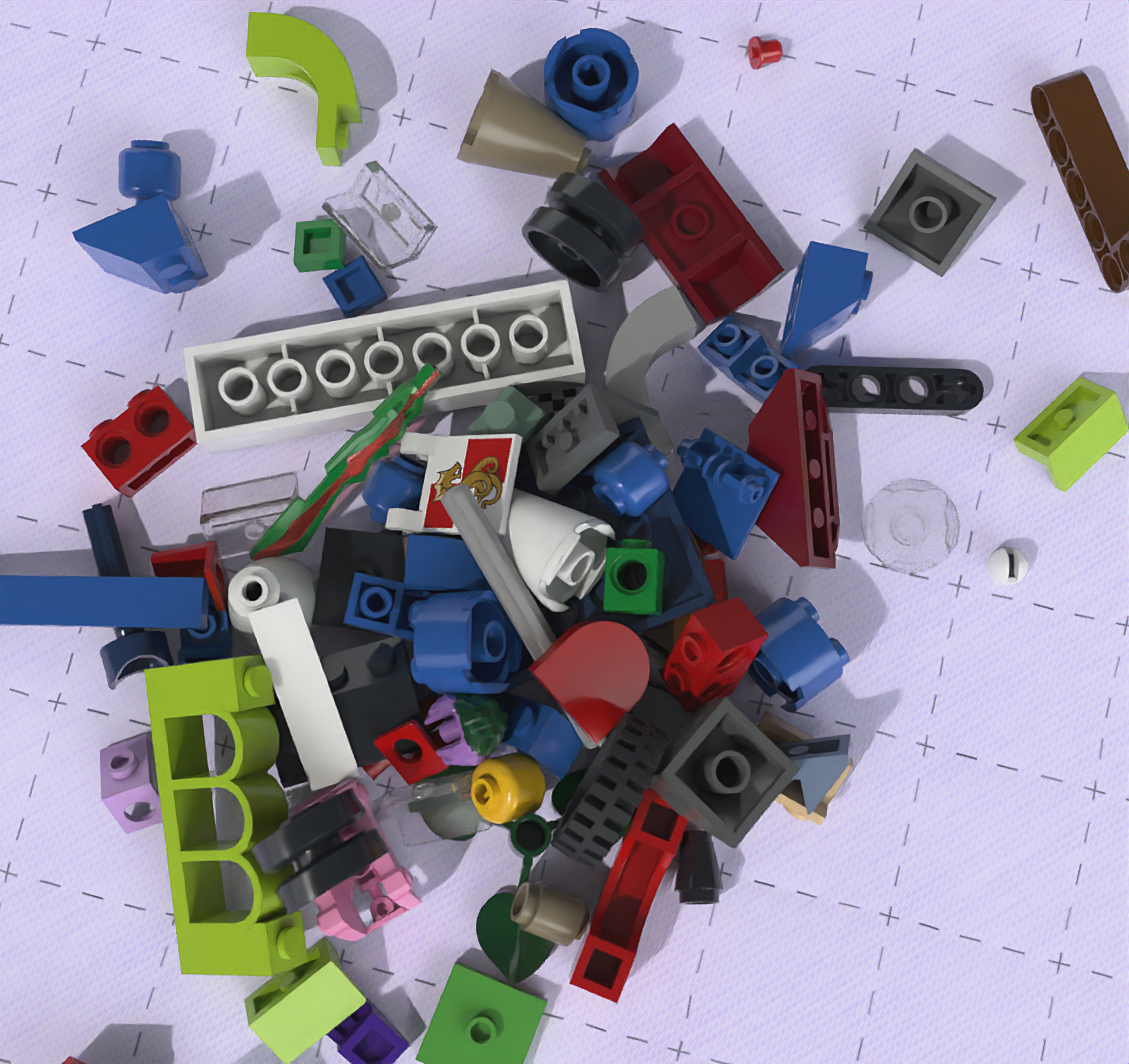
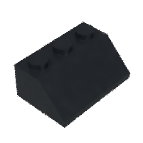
[266,637,428,788]

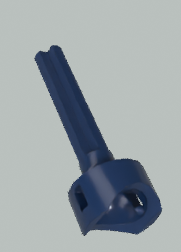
[82,503,175,690]

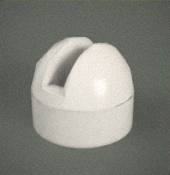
[985,547,1029,587]

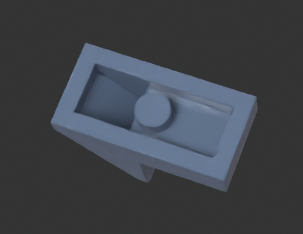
[774,734,852,815]

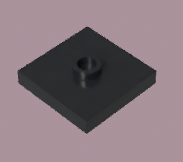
[312,527,408,632]

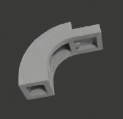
[605,284,697,457]

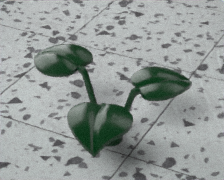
[414,764,633,984]

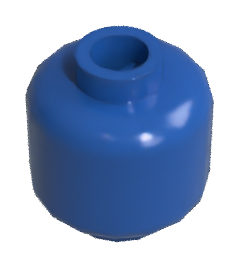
[118,140,181,205]
[593,441,669,517]
[362,453,427,526]

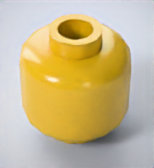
[470,753,546,824]

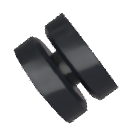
[521,172,645,293]
[250,788,390,916]

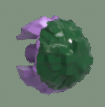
[424,693,509,766]

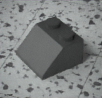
[649,697,799,848]

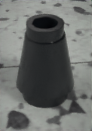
[674,830,724,905]

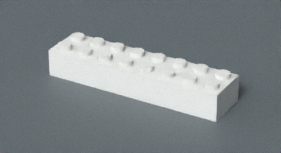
[182,279,586,454]

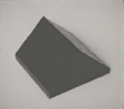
[864,148,997,277]

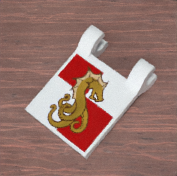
[385,432,522,536]

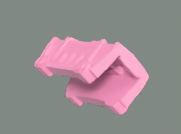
[288,777,423,942]

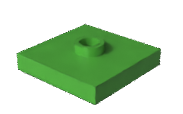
[415,961,548,1064]

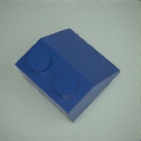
[72,193,209,295]
[779,241,873,360]

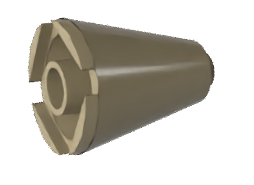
[456,69,592,179]

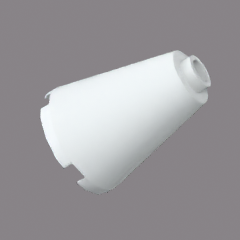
[497,488,615,612]
[228,556,320,649]

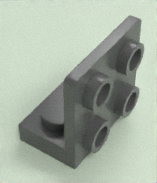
[525,383,661,495]

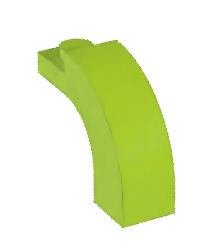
[246,12,362,166]

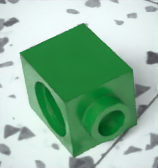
[604,539,665,615]

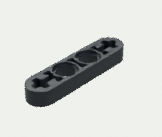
[805,365,984,416]

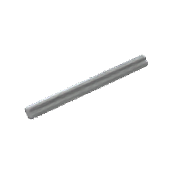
[441,484,610,749]

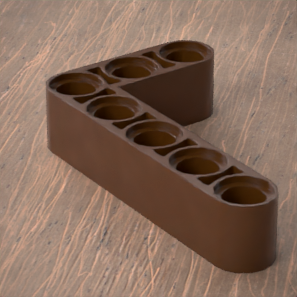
[1030,70,1129,294]

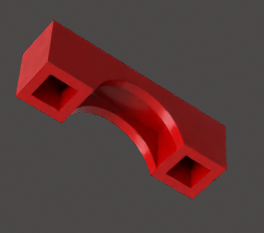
[569,788,688,1004]

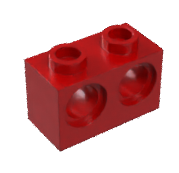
[81,385,198,498]
[659,596,769,713]

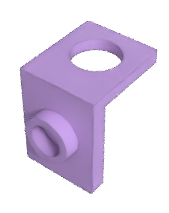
[100,734,162,834]

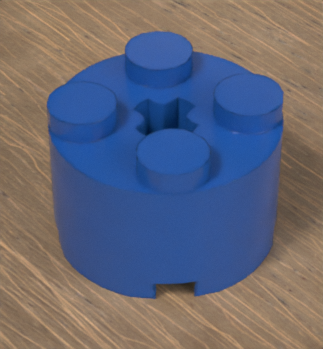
[544,28,639,142]
[411,590,522,694]
[747,597,850,713]

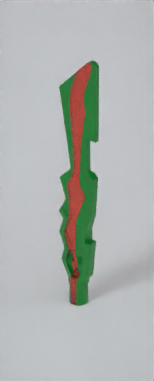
[249,361,443,561]

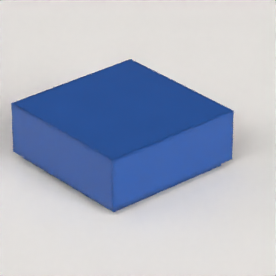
[322,255,388,319]

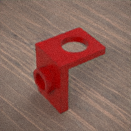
[150,540,229,612]
[374,719,454,786]

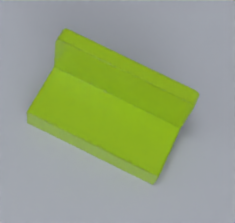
[1013,376,1129,492]
[244,936,366,1064]

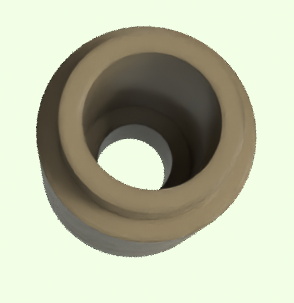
[510,881,589,947]

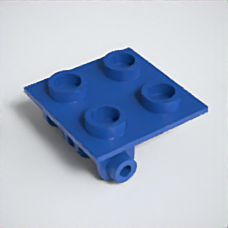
[672,427,781,561]

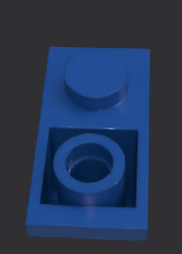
[491,691,583,780]

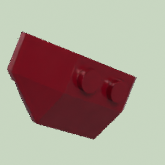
[747,368,840,570]

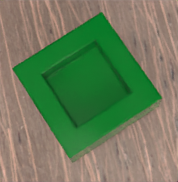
[293,218,347,273]

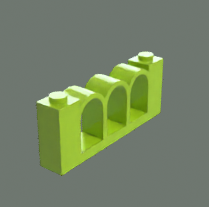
[144,654,308,977]

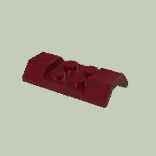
[597,122,785,326]

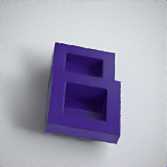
[326,996,410,1064]

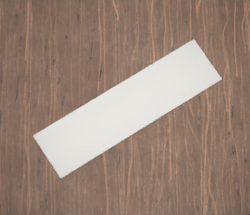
[247,598,361,791]

